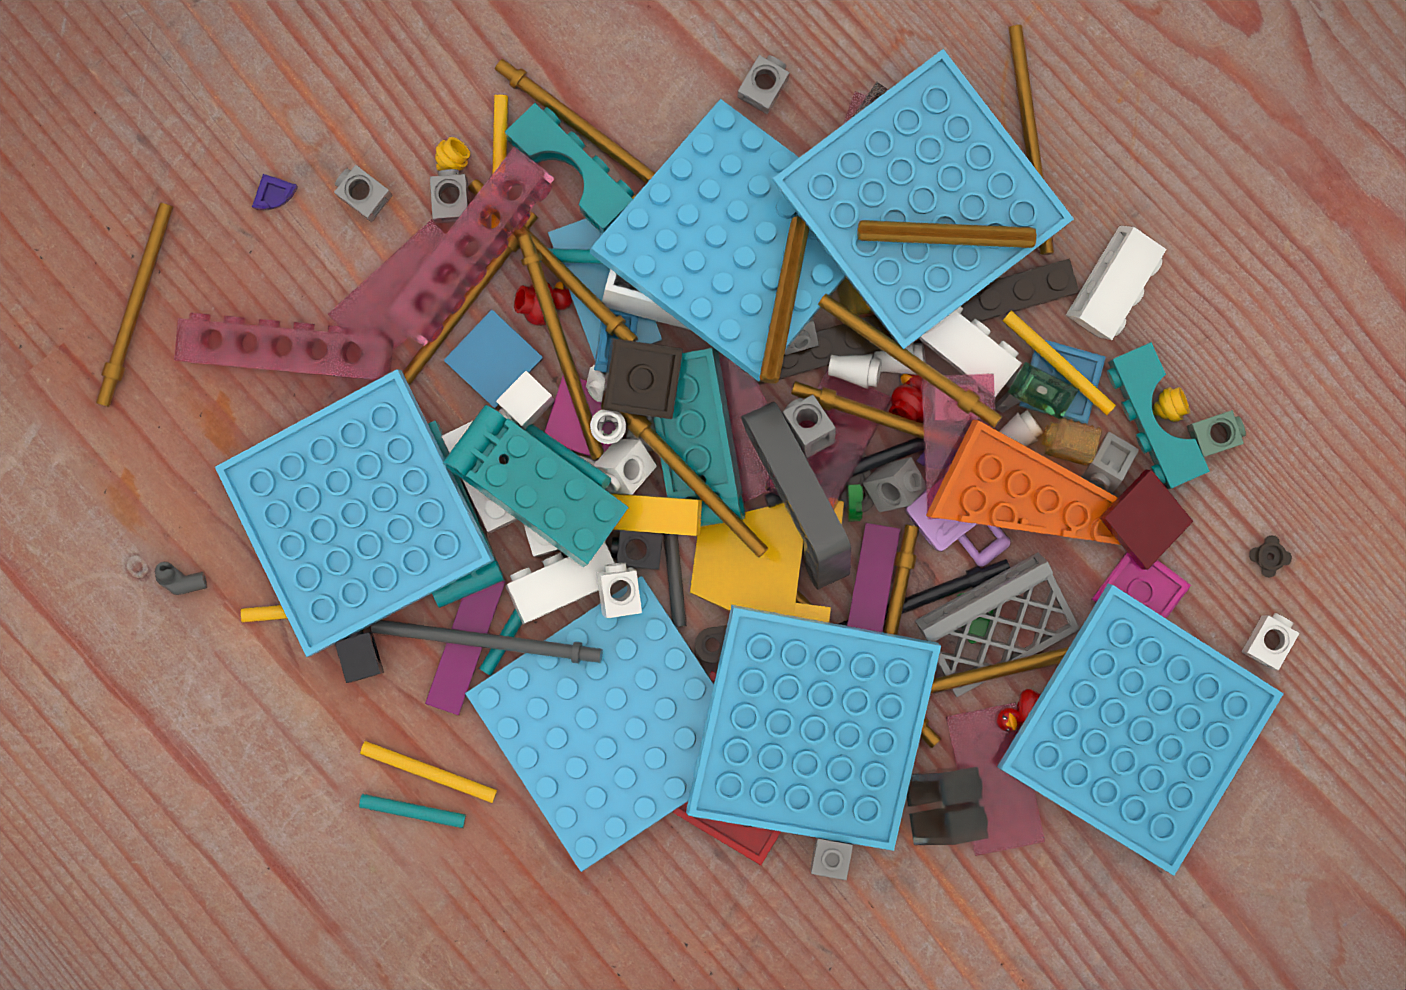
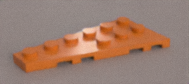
[926,419,1121,545]

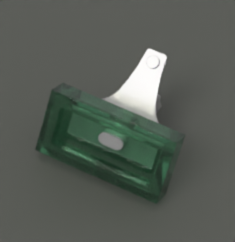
[995,362,1079,420]

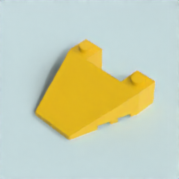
[690,500,844,622]

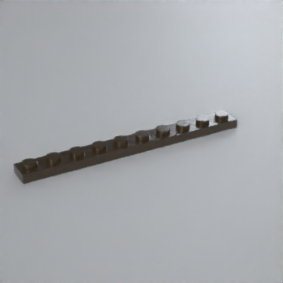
[733,258,1079,390]

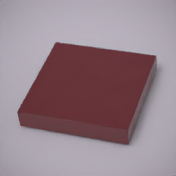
[1099,469,1193,570]

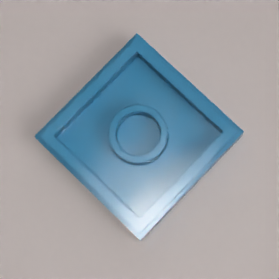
[444,310,544,409]
[1019,340,1106,425]

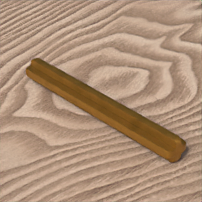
[760,216,809,384]
[857,220,1037,248]

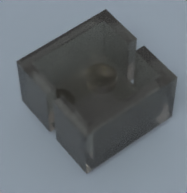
[907,767,988,845]

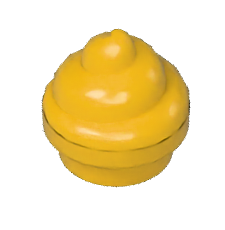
[435,137,470,171]
[1152,387,1190,422]

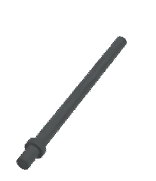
[371,620,603,664]

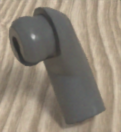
[155,562,207,595]

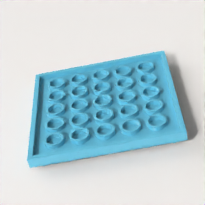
[772,49,1074,349]
[590,99,846,382]
[215,369,495,657]
[465,576,714,872]
[997,583,1284,876]
[686,605,941,851]

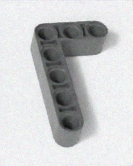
[741,401,851,590]

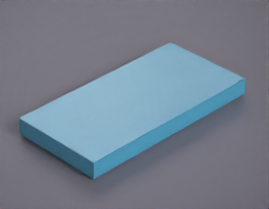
[548,218,662,359]

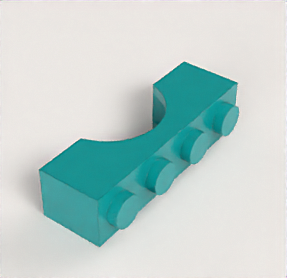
[505,103,635,234]
[1107,342,1210,489]

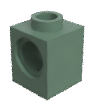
[1187,410,1246,457]

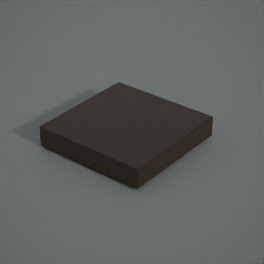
[601,338,683,419]

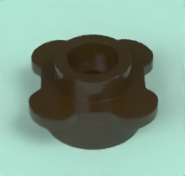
[1249,535,1292,578]

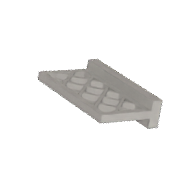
[915,553,1080,697]

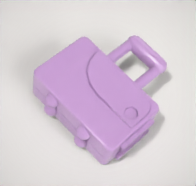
[905,464,1011,567]

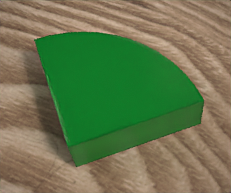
[846,484,863,522]

